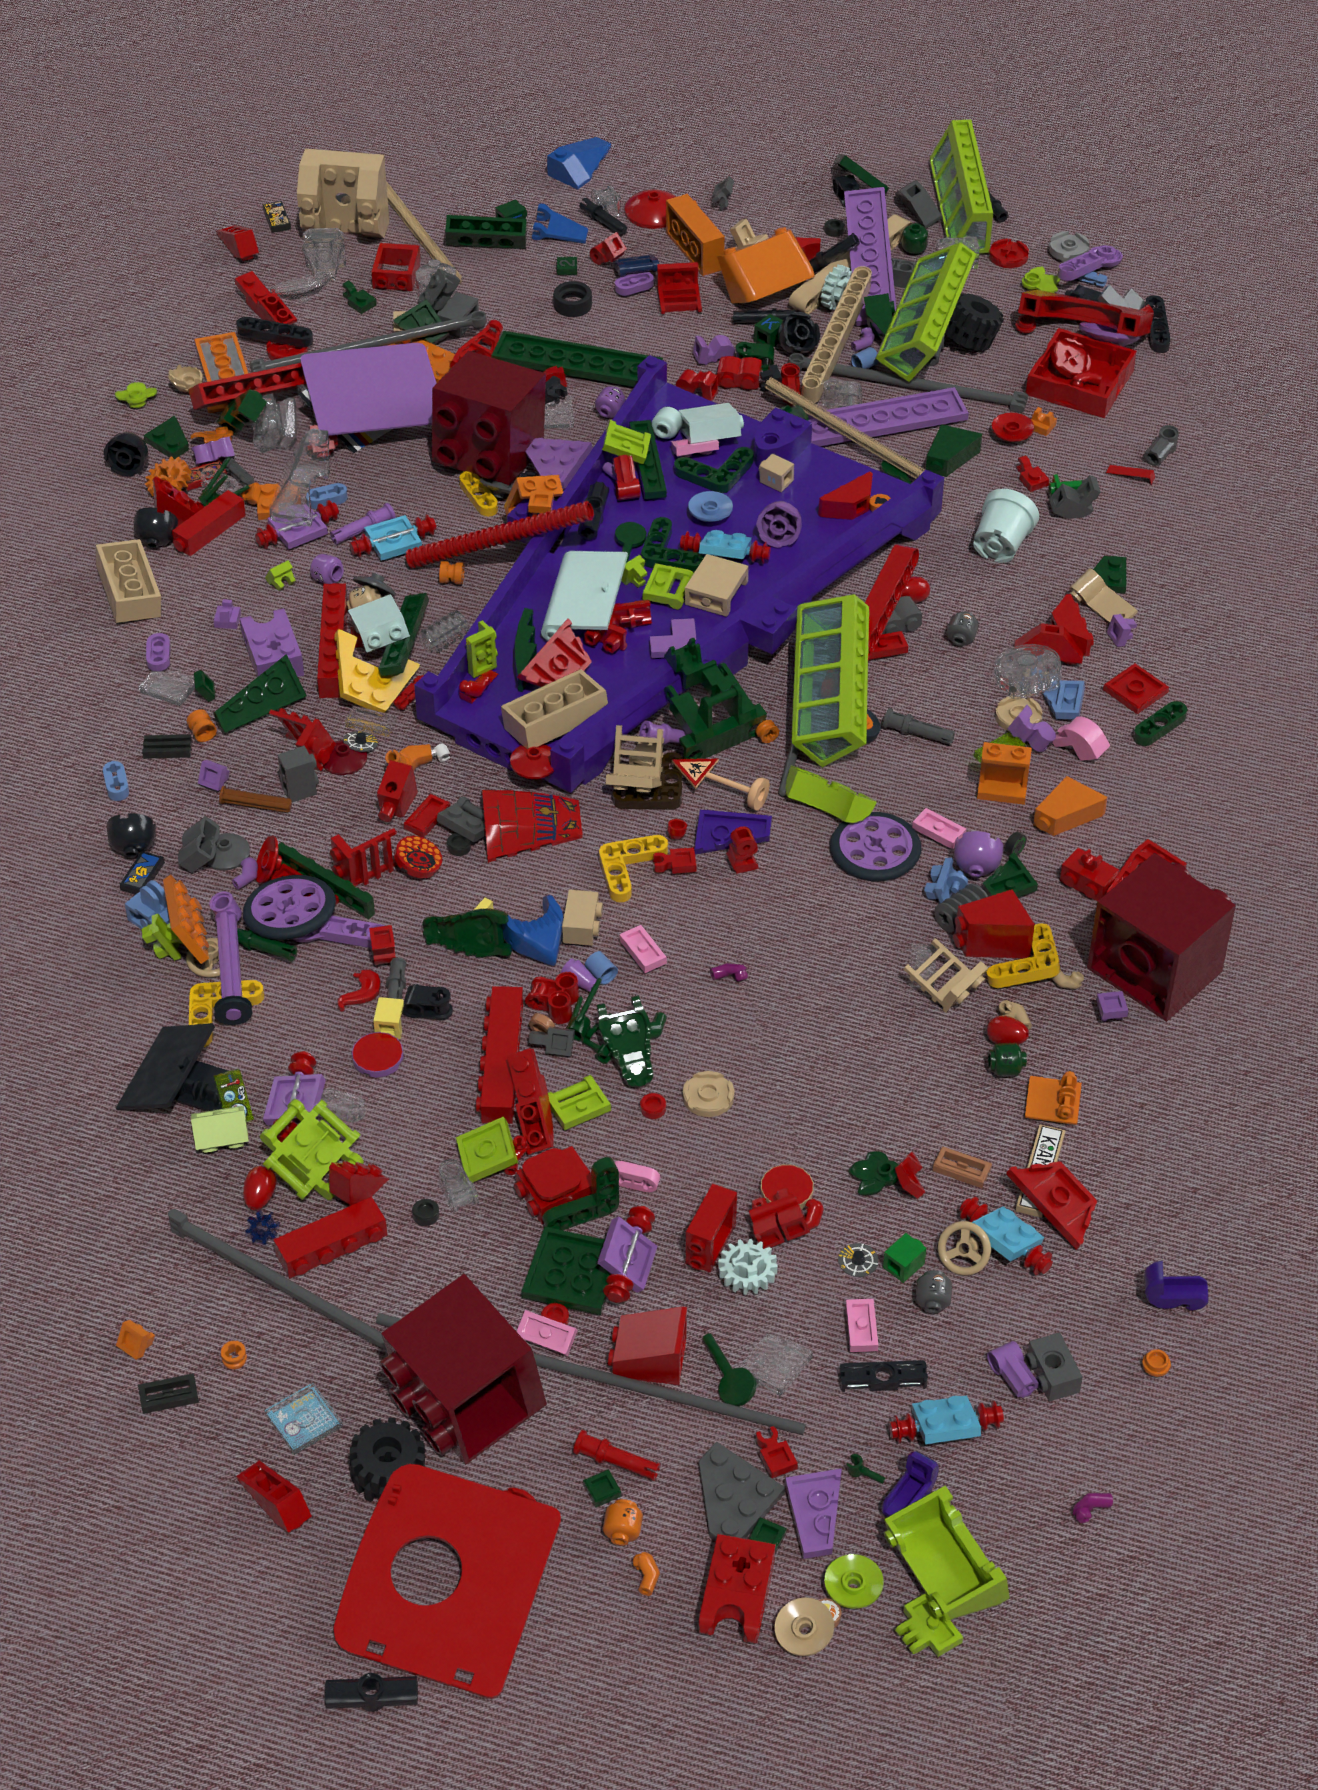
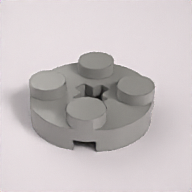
[1049,231,1089,263]

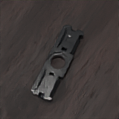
[839,1360,928,1392]

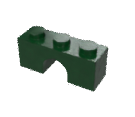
[217,389,267,435]

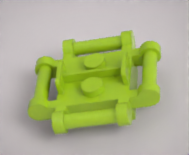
[260,1099,364,1200]

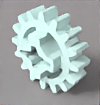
[821,264,852,310]
[718,1239,778,1295]

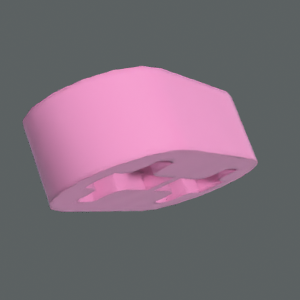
[615,1161,661,1193]

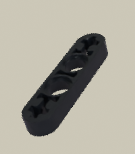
[1145,295,1171,353]
[236,317,313,348]

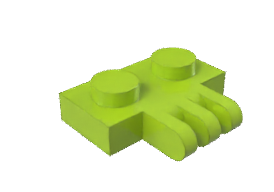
[895,1593,963,1657]

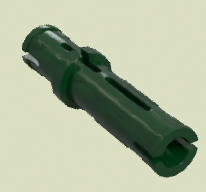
[237,928,297,962]

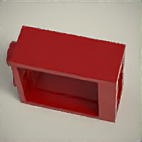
[371,243,421,291]
[685,1183,737,1273]

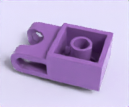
[239,608,304,677]

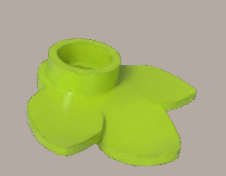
[1022,267,1060,293]
[115,382,157,408]

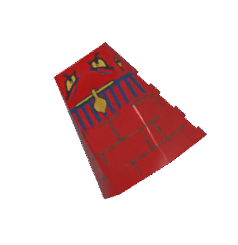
[482,790,583,863]

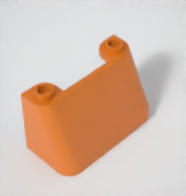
[717,227,815,304]

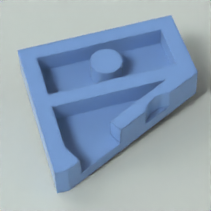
[1039,680,1085,720]

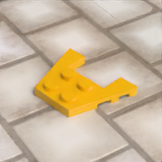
[334,629,420,715]

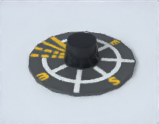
[343,731,378,752]
[838,1243,878,1277]

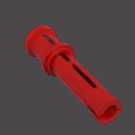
[573,1430,661,1481]

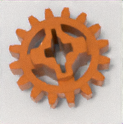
[145,457,192,497]

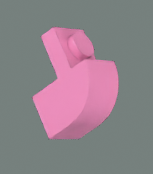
[1052,716,1110,761]

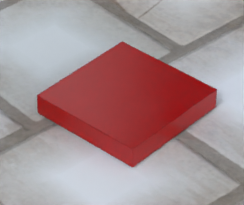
[1103,663,1169,714]

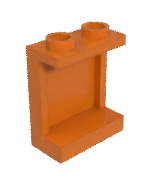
[504,475,563,516]
[977,742,1032,805]

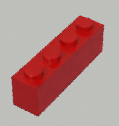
[273,1197,388,1279]

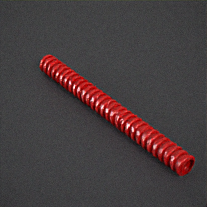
[406,501,594,569]

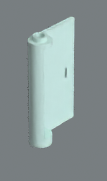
[541,551,628,640]

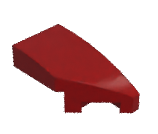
[895,1152,925,1199]

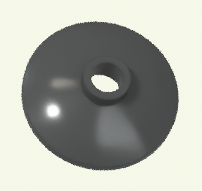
[479,478,513,498]
[353,573,396,597]
[206,833,250,871]

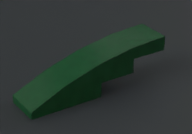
[515,608,537,692]

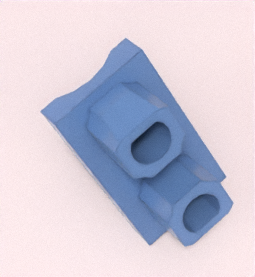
[925,858,968,903]

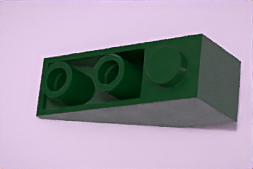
[864,293,895,342]

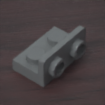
[418,268,460,313]

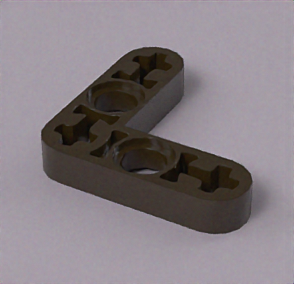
[612,752,682,810]

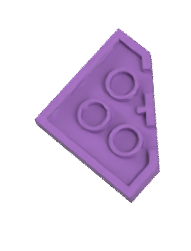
[526,438,593,489]

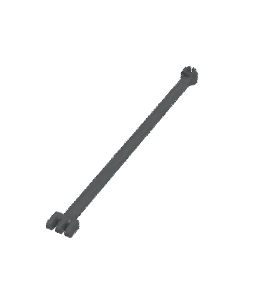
[250,311,487,373]
[788,353,1028,413]
[168,1209,387,1351]

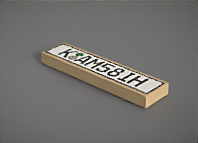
[1016,1125,1065,1218]

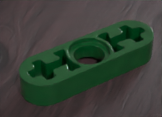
[1133,701,1188,746]

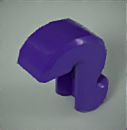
[1144,1260,1209,1310]
[881,1451,939,1517]

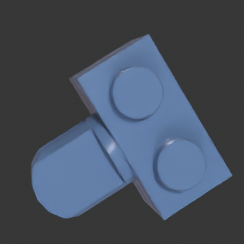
[125,880,170,930]

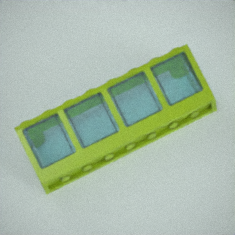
[929,119,993,254]
[875,242,977,382]
[792,594,869,767]

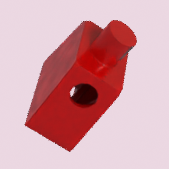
[377,760,418,822]

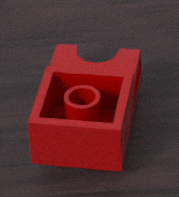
[699,1534,776,1644]

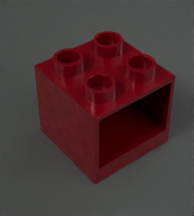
[432,351,546,485]
[1087,853,1236,1022]
[379,1274,547,1465]

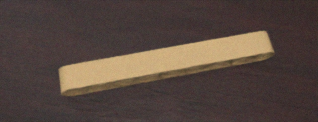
[789,214,913,314]
[801,266,872,403]

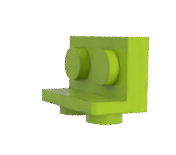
[466,620,498,678]

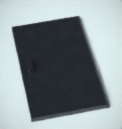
[116,1023,215,1111]

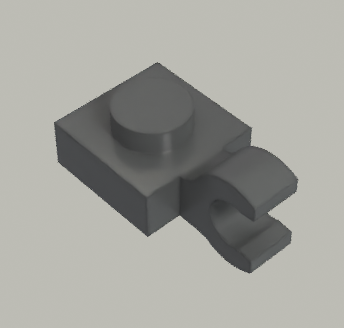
[711,176,735,210]
[528,1026,575,1056]

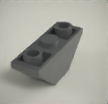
[895,180,942,228]

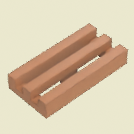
[932,1146,992,1188]

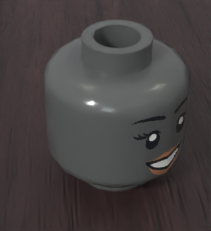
[946,611,979,646]
[916,1270,952,1314]

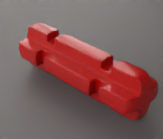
[394,675,424,710]

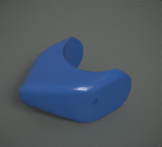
[502,895,563,966]

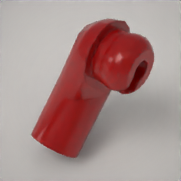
[459,675,490,697]

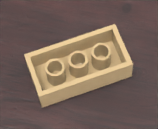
[96,539,161,623]
[501,669,608,749]

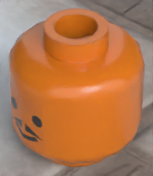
[603,1499,643,1546]

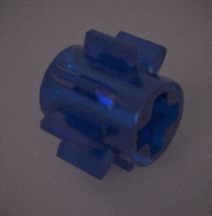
[245,1210,280,1245]

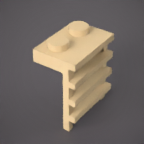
[606,725,664,792]
[903,938,988,1013]

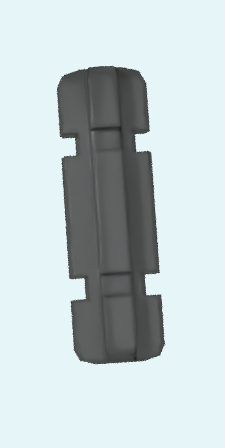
[223,458,254,486]

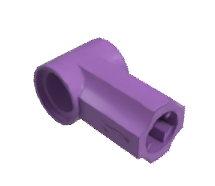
[987,1341,1038,1398]

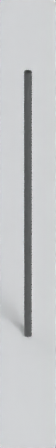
[376,1313,806,1435]

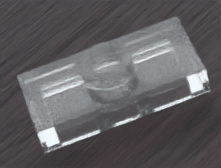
[909,943,936,988]

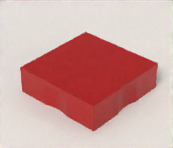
[1026,328,1137,419]

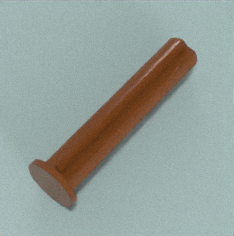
[219,785,292,812]

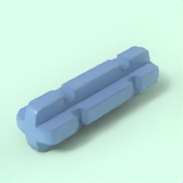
[1078,272,1107,287]

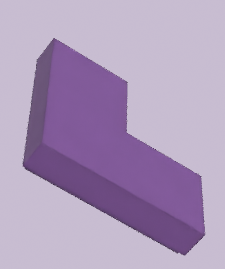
[650,618,696,658]

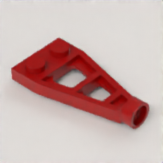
[449,320,503,368]
[1099,839,1187,900]

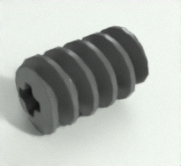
[935,883,988,933]

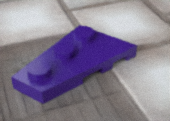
[694,809,772,855]

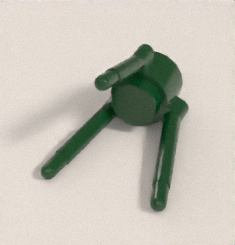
[198,457,250,506]
[566,978,613,1042]

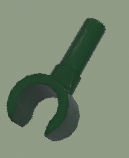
[582,1038,613,1064]
[846,1454,886,1484]

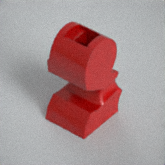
[590,232,627,265]
[675,369,718,401]
[726,826,759,874]
[369,925,396,965]

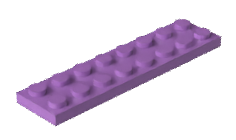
[844,187,896,326]
[806,387,969,446]

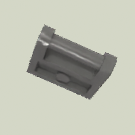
[437,796,486,842]

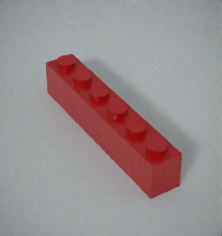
[188,363,307,410]
[317,583,348,698]
[476,986,524,1124]

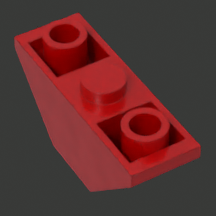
[818,471,873,520]
[153,476,204,526]
[1050,594,1094,657]
[1013,623,1083,665]
[329,1161,389,1205]

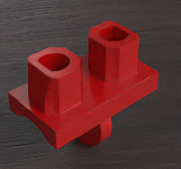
[611,600,652,629]
[585,617,627,653]

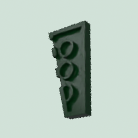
[213,654,307,734]

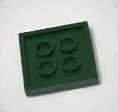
[521,1226,612,1315]

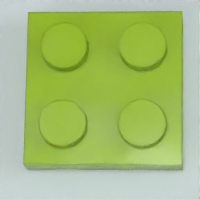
[456,1117,518,1184]

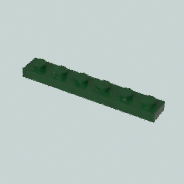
[378,593,429,676]

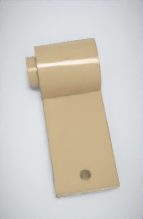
[1070,568,1138,624]

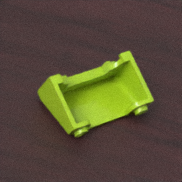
[884,1485,1010,1621]

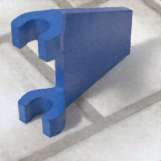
[532,204,588,243]

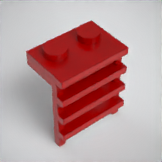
[657,262,702,314]
[269,708,336,771]
[330,828,397,887]

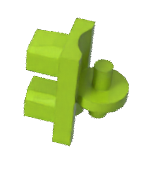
[142,913,182,961]

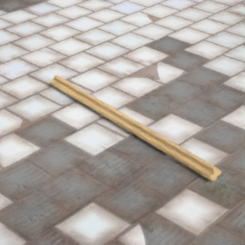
[386,181,462,284]
[765,377,925,479]

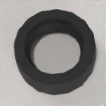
[553,281,592,317]

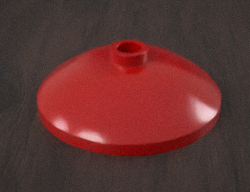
[624,189,677,229]

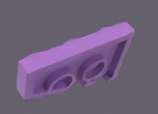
[785,1468,842,1559]

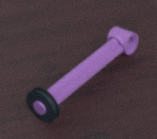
[209,891,253,1025]

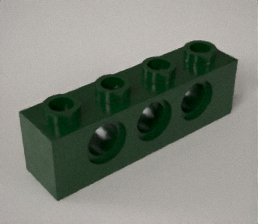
[445,215,527,249]

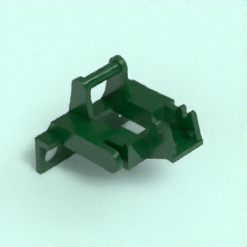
[664,637,767,759]

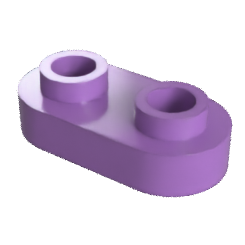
[615,271,654,296]
[146,633,171,671]

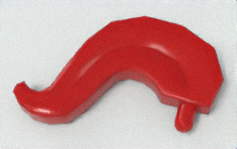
[337,970,381,1012]

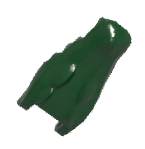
[422,908,512,957]
[596,995,654,1087]

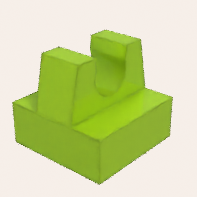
[621,555,647,588]
[265,560,296,591]

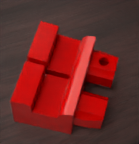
[749,1188,810,1249]

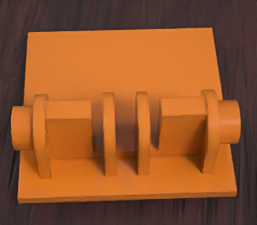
[1025,1071,1082,1125]

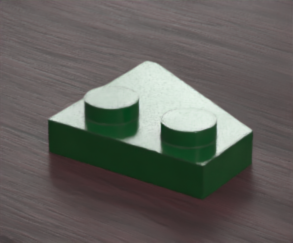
[393,299,449,344]
[143,416,189,459]
[1093,556,1126,594]
[982,853,1038,897]

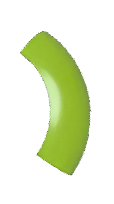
[786,765,876,823]

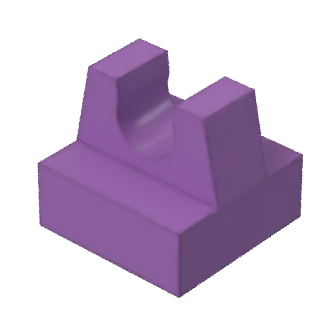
[214,599,241,629]
[1107,614,1137,647]
[198,760,230,791]
[1096,991,1128,1022]

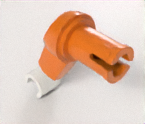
[385,744,450,771]

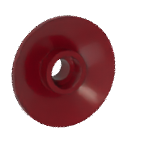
[323,740,367,775]

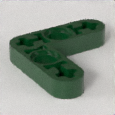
[833,154,890,195]
[674,447,754,493]
[641,517,704,573]
[542,1157,619,1230]

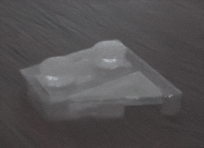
[544,395,574,429]
[139,671,196,706]

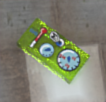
[213,1068,254,1121]

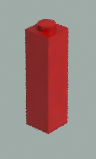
[172,490,246,556]

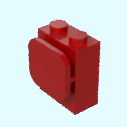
[514,1146,592,1225]

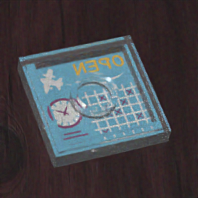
[264,1383,343,1455]

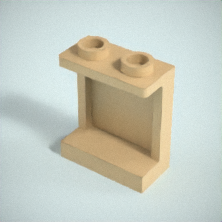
[685,554,748,617]

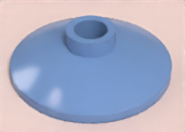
[688,491,733,521]

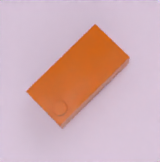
[666,194,725,276]

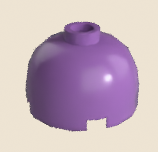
[756,501,802,548]
[954,831,1003,877]

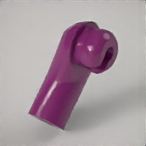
[710,963,748,982]
[1073,1493,1113,1523]

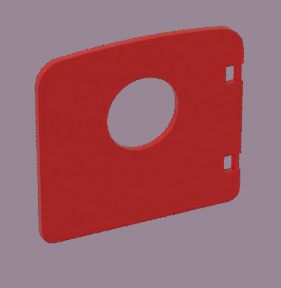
[334,1464,561,1699]

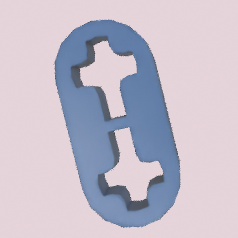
[306,483,348,509]
[103,761,129,801]

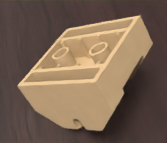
[297,149,389,238]

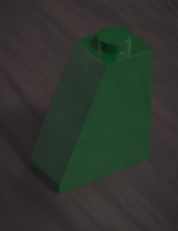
[926,424,983,477]

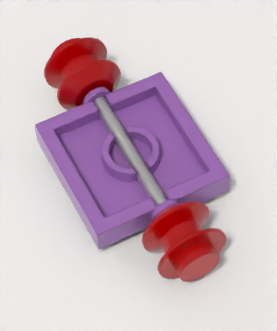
[255,500,339,549]
[263,1051,326,1143]
[598,1206,658,1303]

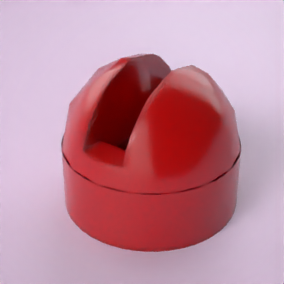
[667,819,687,840]

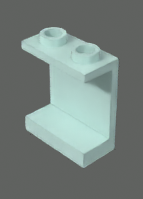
[348,594,410,652]

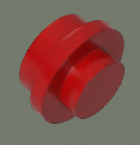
[1015,315,1036,334]

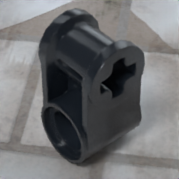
[833,175,859,207]
[402,984,453,1021]

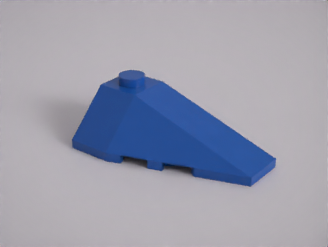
[547,137,612,190]

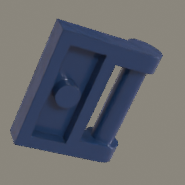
[613,254,659,277]

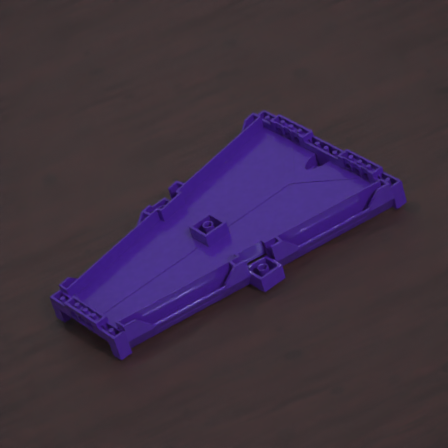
[414,355,944,793]

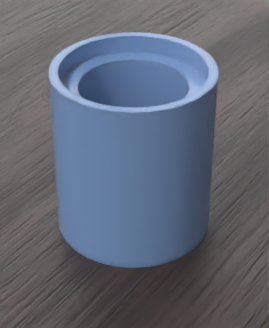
[851,347,879,369]
[585,951,618,985]

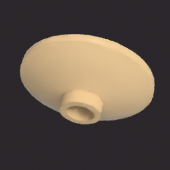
[775,1598,834,1656]

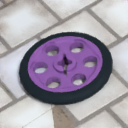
[830,812,922,881]
[243,875,336,940]

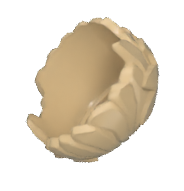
[168,364,203,392]

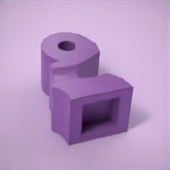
[693,335,735,365]
[191,436,235,465]
[1007,705,1056,752]

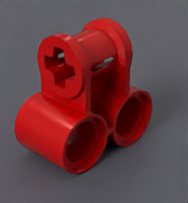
[525,972,579,1024]

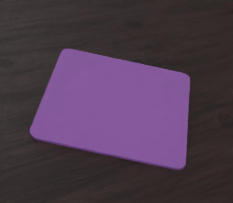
[300,343,436,436]

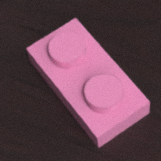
[671,439,719,457]
[912,808,966,849]
[620,925,667,973]
[846,1299,878,1352]
[517,1310,578,1356]

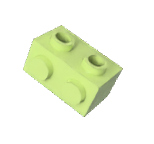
[191,1106,249,1152]

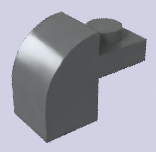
[1049,475,1101,519]

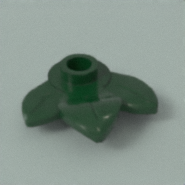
[848,1151,899,1195]

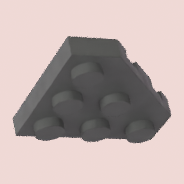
[699,1441,785,1542]

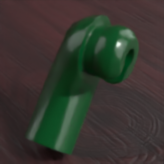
[650,1012,667,1039]

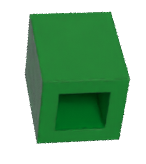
[883,1233,927,1283]

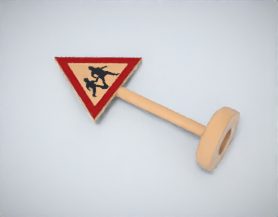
[672,758,770,811]

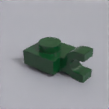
[342,280,377,314]

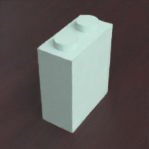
[679,403,744,444]

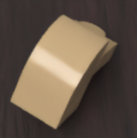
[730,218,768,250]

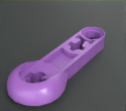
[1057,245,1123,281]
[287,909,384,948]

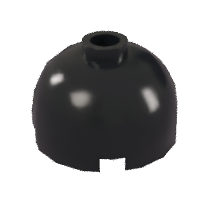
[778,312,820,355]
[103,432,149,477]
[134,507,178,549]
[107,813,156,858]

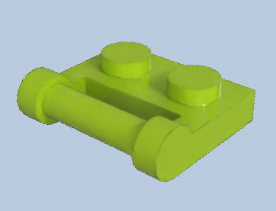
[602,420,651,464]
[643,564,694,609]
[548,1075,611,1130]

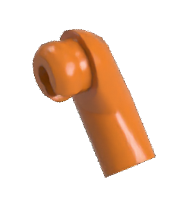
[633,1552,660,1596]

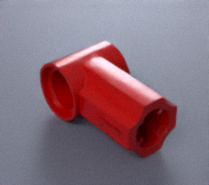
[781,363,801,406]
[613,455,641,501]

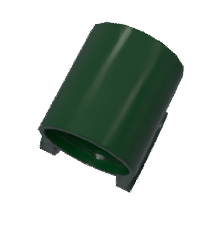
[735,342,775,371]

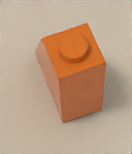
[1033,776,1107,836]

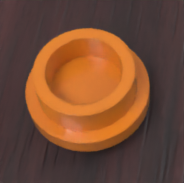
[1142,1349,1171,1377]

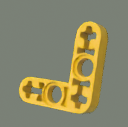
[459,471,498,517]
[599,835,668,902]
[987,923,1060,988]
[189,980,264,1047]

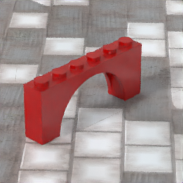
[1018,290,1154,337]

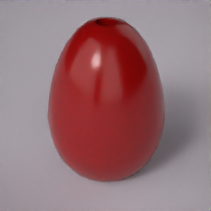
[901,576,930,603]
[987,1016,1029,1045]
[243,1166,277,1210]

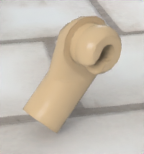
[1051,970,1084,989]
[998,1000,1032,1030]

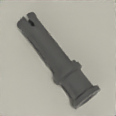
[883,708,955,745]

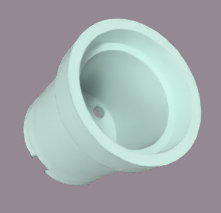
[973,489,1039,563]

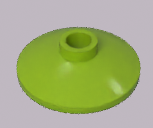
[824,1554,884,1609]

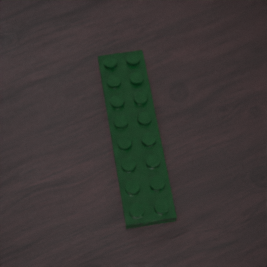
[491,331,663,387]

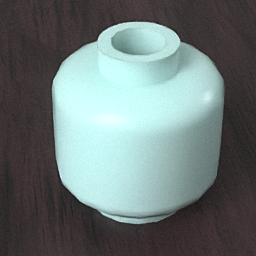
[652,407,683,439]

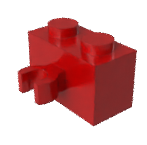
[1060,848,1120,901]

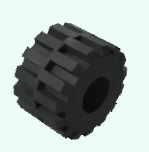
[945,293,1004,351]
[349,1417,425,1502]

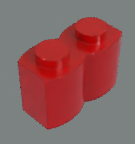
[717,356,762,390]

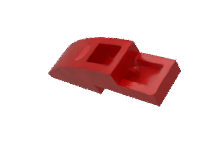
[235,271,297,325]
[507,1048,554,1155]

